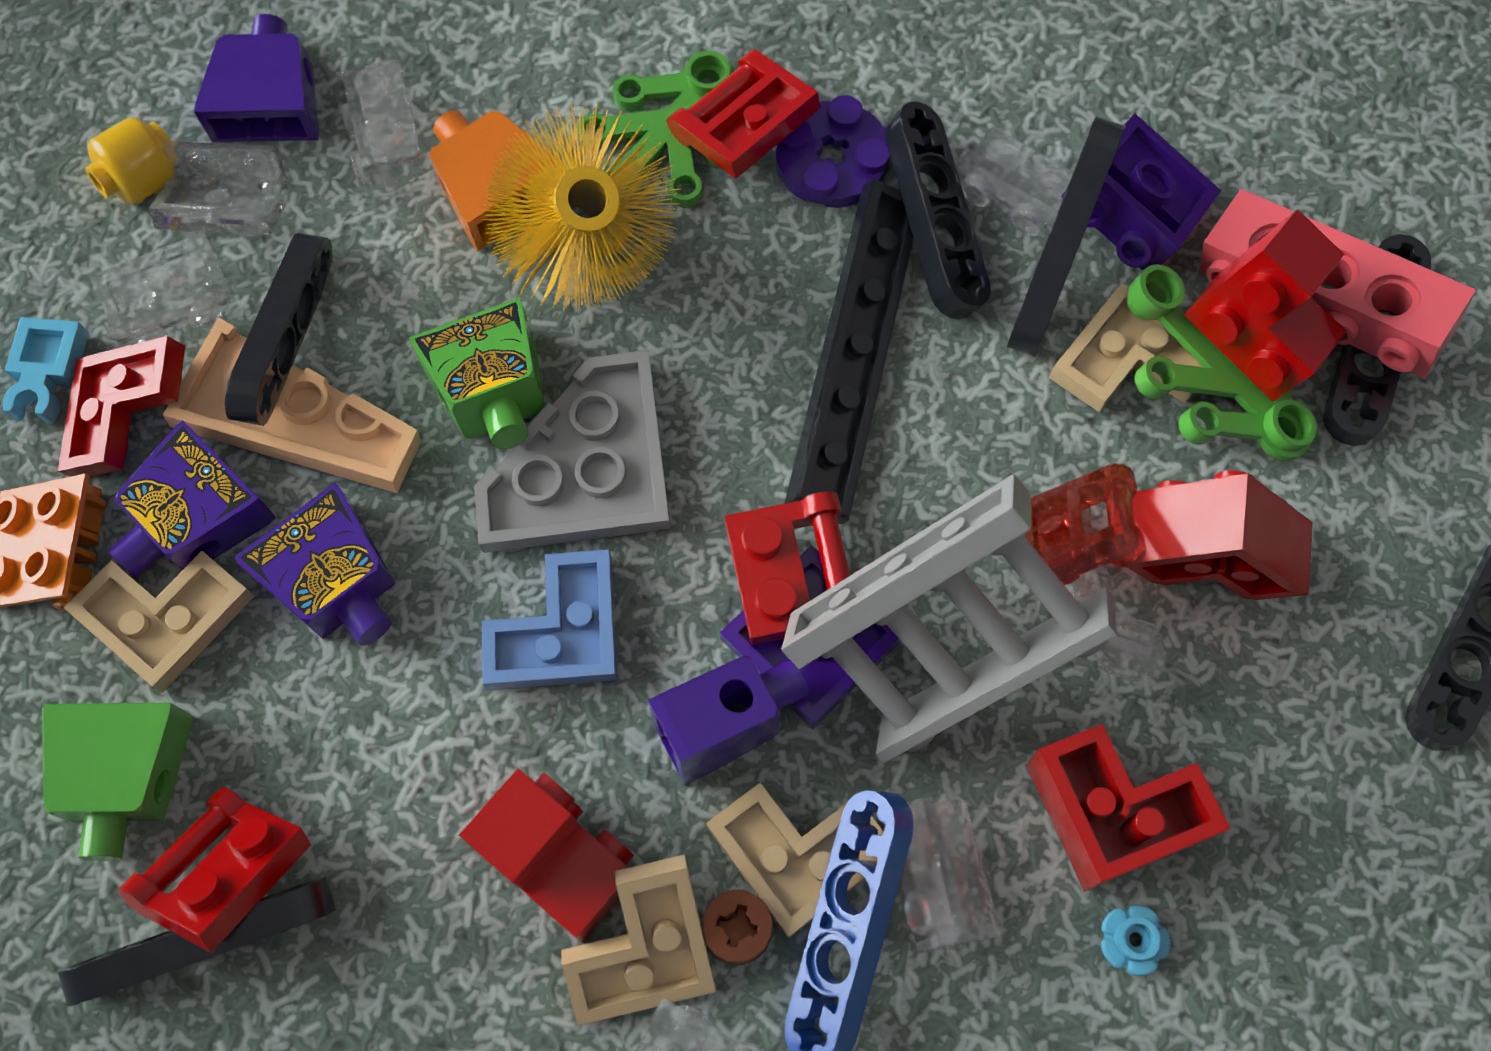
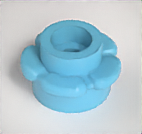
[1101,904,1171,976]

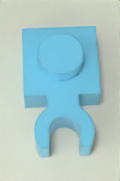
[3,317,89,424]

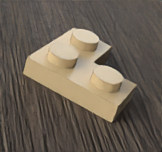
[1049,283,1203,412]
[64,551,255,693]
[706,782,884,939]
[562,854,716,1026]

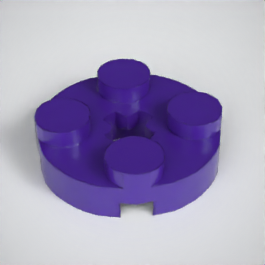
[775,95,889,208]

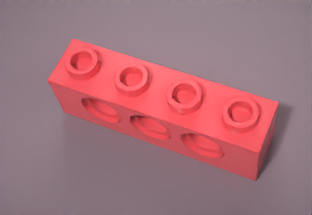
[1199,189,1476,379]

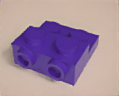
[1060,113,1221,271]

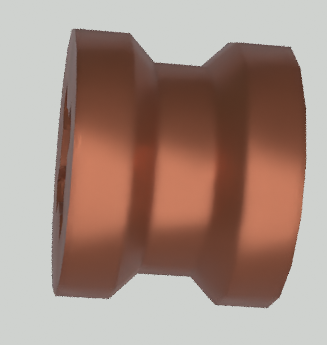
[702,890,772,965]

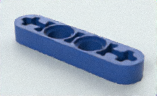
[784,790,914,1051]

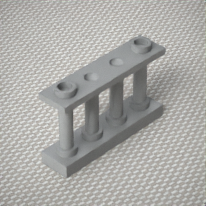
[781,473,1117,763]

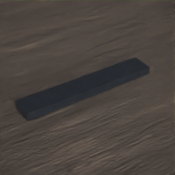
[784,177,914,524]

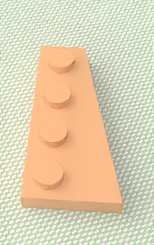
[163,317,421,493]

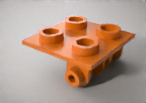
[0,474,107,611]

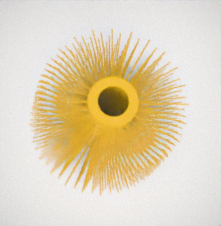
[483,103,681,311]

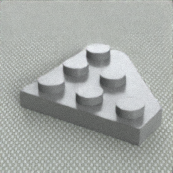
[474,350,671,553]

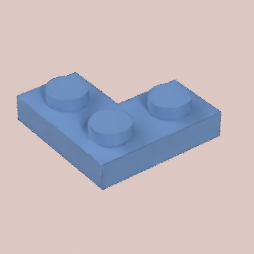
[482,549,617,691]

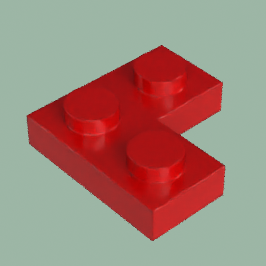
[58,336,186,477]

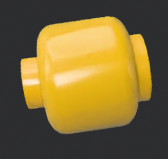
[85,117,181,205]

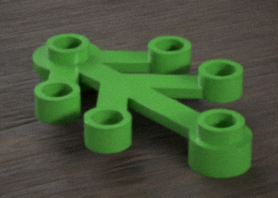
[578,51,735,208]
[1127,265,1317,461]

